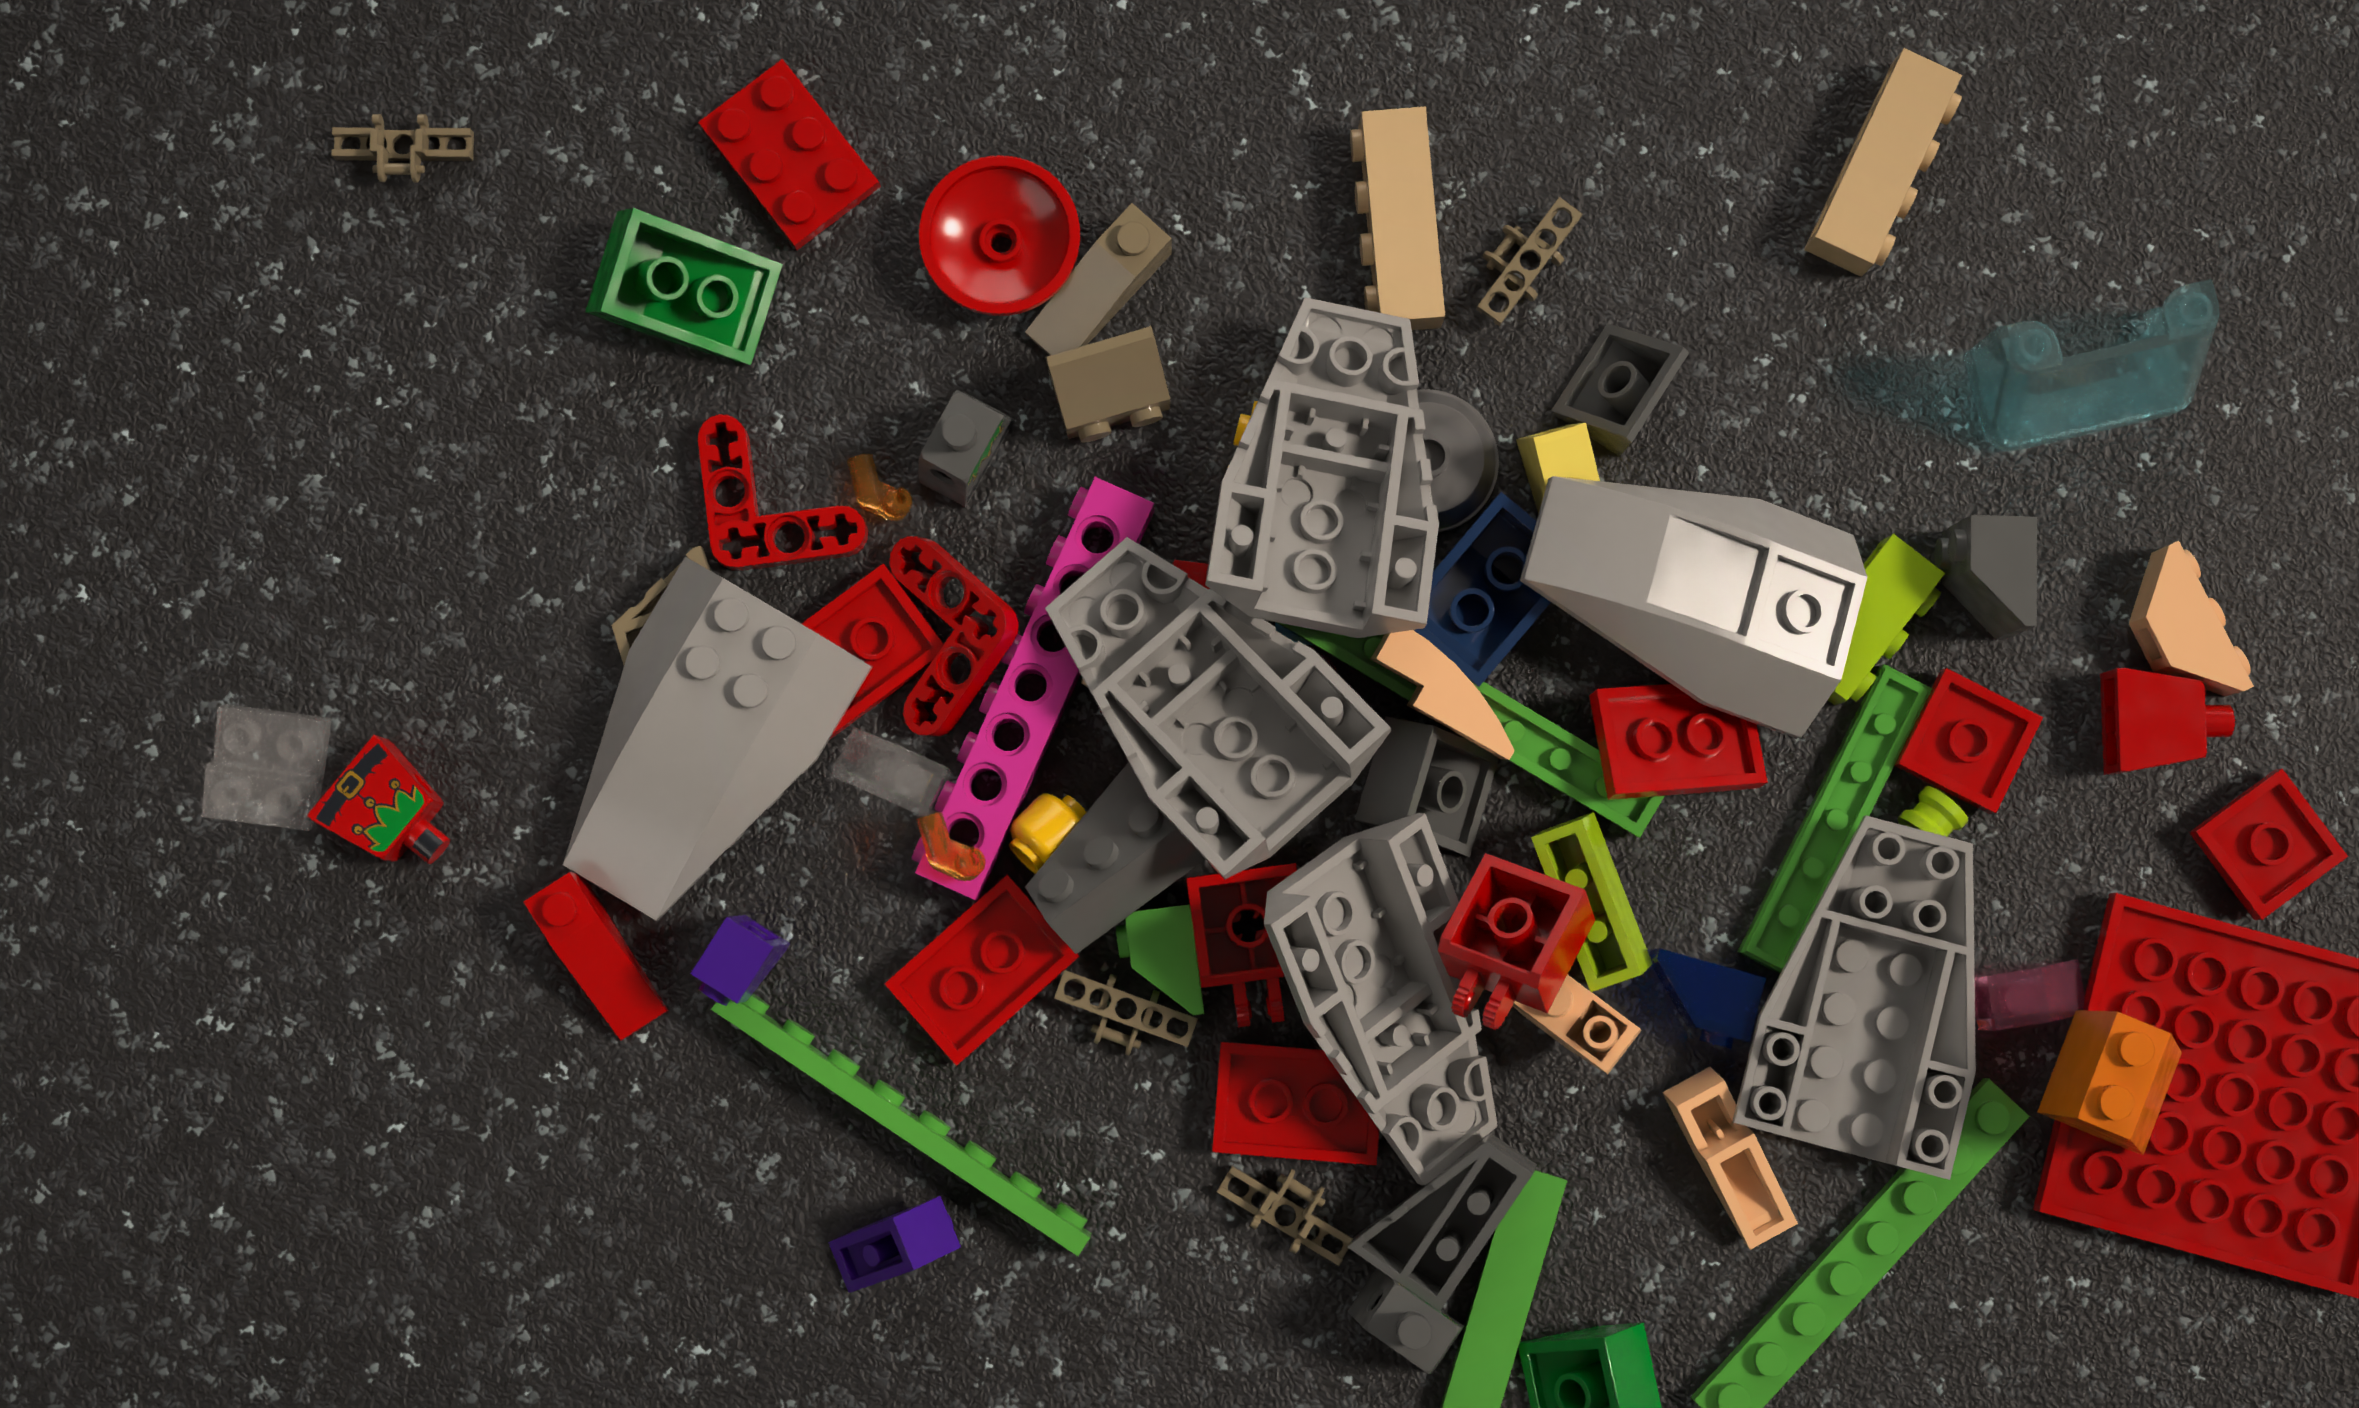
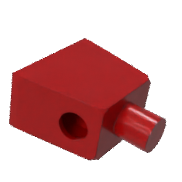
[2100,668,2235,775]

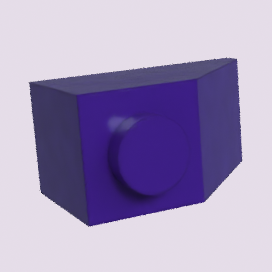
[690,915,790,1006]
[828,1196,961,1293]

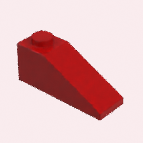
[523,872,669,1040]

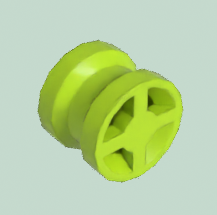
[1897,786,1968,837]

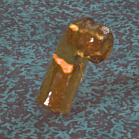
[847,454,912,521]
[916,812,986,881]

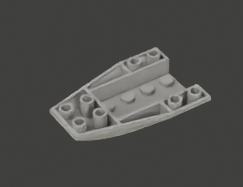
[1520,476,1867,739]
[1732,816,1976,1180]

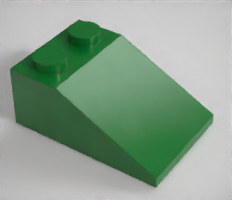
[585,208,783,365]

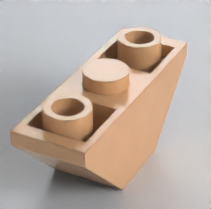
[2129,541,2254,696]
[1513,974,1641,1075]

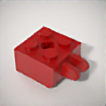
[1438,853,1595,1030]
[1186,863,1297,1027]

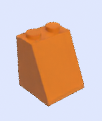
[2037,1010,2182,1155]

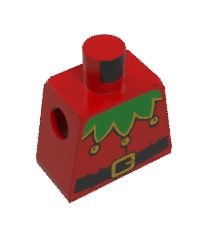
[307,735,450,864]

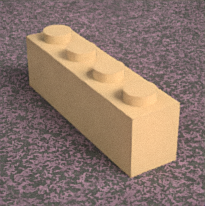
[1804,48,1962,277]
[1350,106,1445,330]

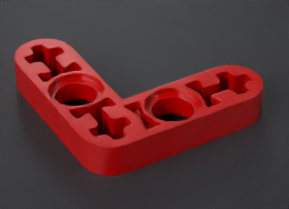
[698,414,868,571]
[889,536,1019,736]

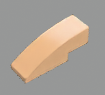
[1370,630,1515,760]
[1663,1067,1798,1250]

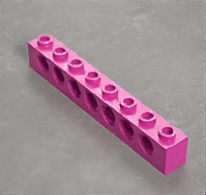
[912,477,1154,901]

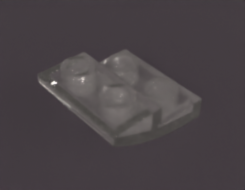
[202,704,331,831]

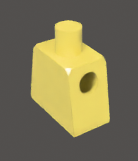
[1516,423,1600,514]

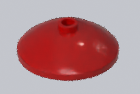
[919,155,1081,316]

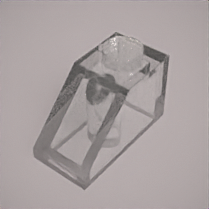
[831,727,952,821]

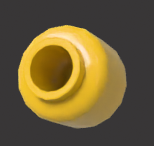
[1009,793,1087,874]

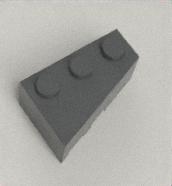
[1025,762,1205,954]
[1347,1133,1537,1312]

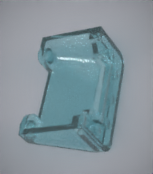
[1963,279,2220,451]

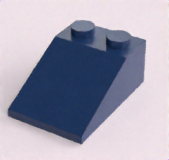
[1414,492,1551,688]

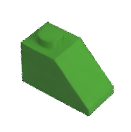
[1116,904,1204,1015]

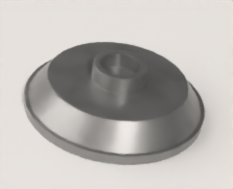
[1417,389,1499,533]

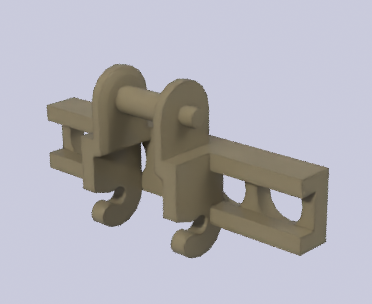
[332,114,474,183]
[1476,197,1583,327]
[1054,970,1198,1056]
[1217,1166,1353,1266]

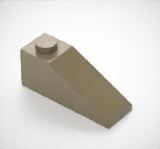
[1025,203,1172,356]

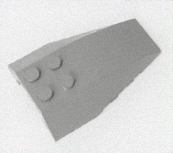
[1205,297,1439,638]
[1045,537,1391,879]
[563,557,872,921]
[1264,813,1498,1186]

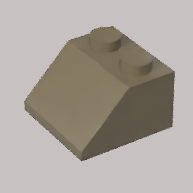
[1046,326,1170,442]

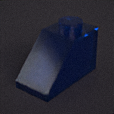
[1649,948,1766,1049]

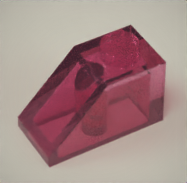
[1974,959,2085,1031]

